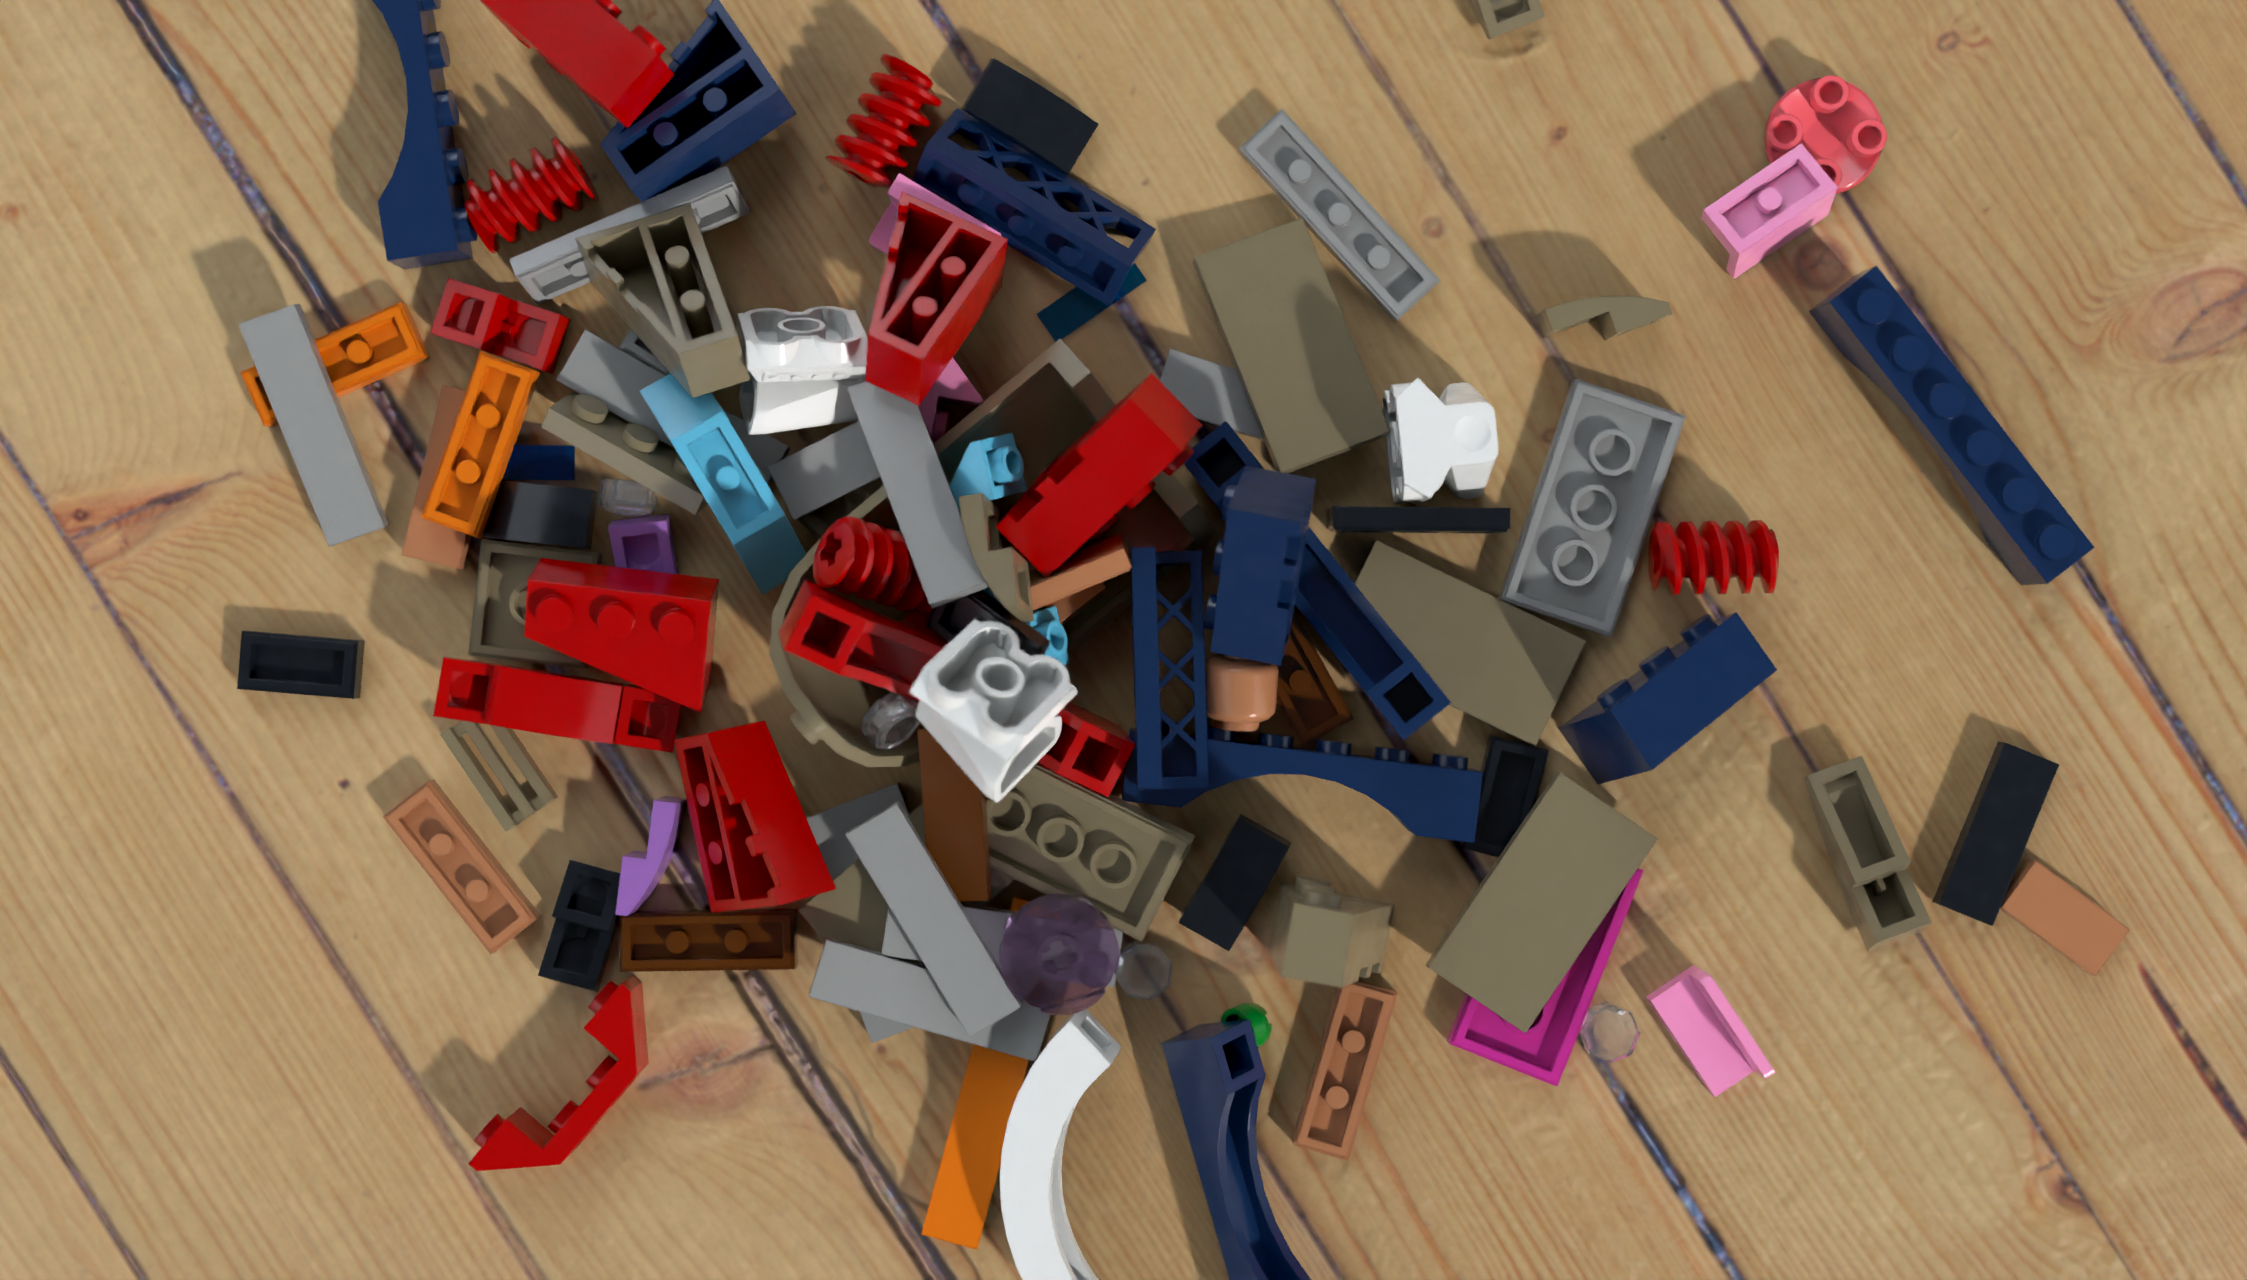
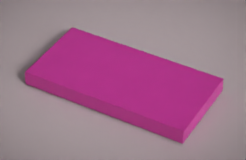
[1447,868,1644,1087]

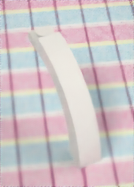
[1000,1004,1122,1280]

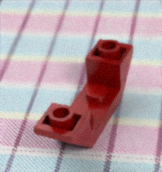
[468,975,649,1171]

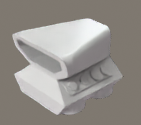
[736,306,868,435]
[1382,378,1499,505]
[909,619,1078,803]

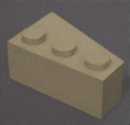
[575,204,750,398]
[1268,876,1394,988]

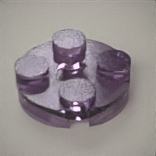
[999,894,1120,1016]

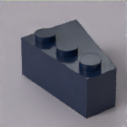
[600,0,796,202]
[1204,466,1317,666]
[1558,612,1777,784]

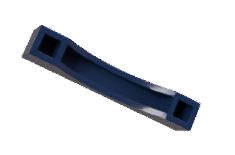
[372,0,478,270]
[1809,266,2094,585]
[1184,421,1451,741]
[1121,720,1483,843]
[1161,1019,1311,1280]

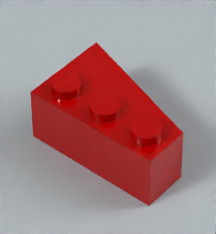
[479,0,675,129]
[865,192,1008,406]
[995,372,1202,578]
[524,558,719,713]
[674,720,836,913]

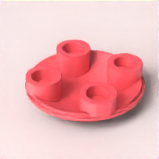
[1764,75,1887,194]

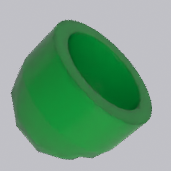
[1220,1003,1272,1048]

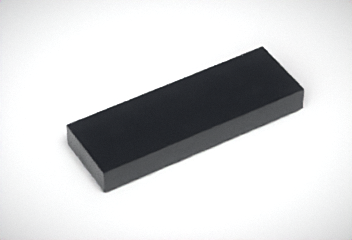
[1327,506,1510,534]
[1932,742,2059,926]

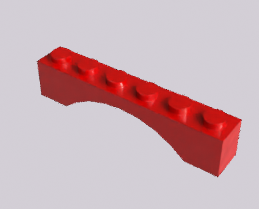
[778,579,1135,797]

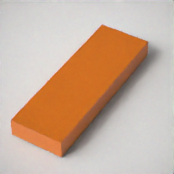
[240,302,430,428]
[421,351,540,538]

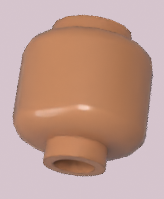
[1205,654,1279,732]

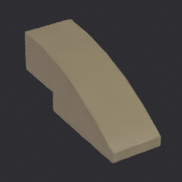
[1805,756,1932,951]

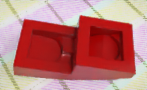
[430,278,571,374]
[484,665,624,744]

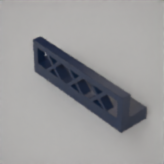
[912,108,1156,306]
[1130,547,1209,790]

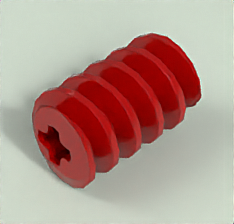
[825,54,943,189]
[464,136,599,254]
[813,516,933,613]
[1648,520,1779,595]

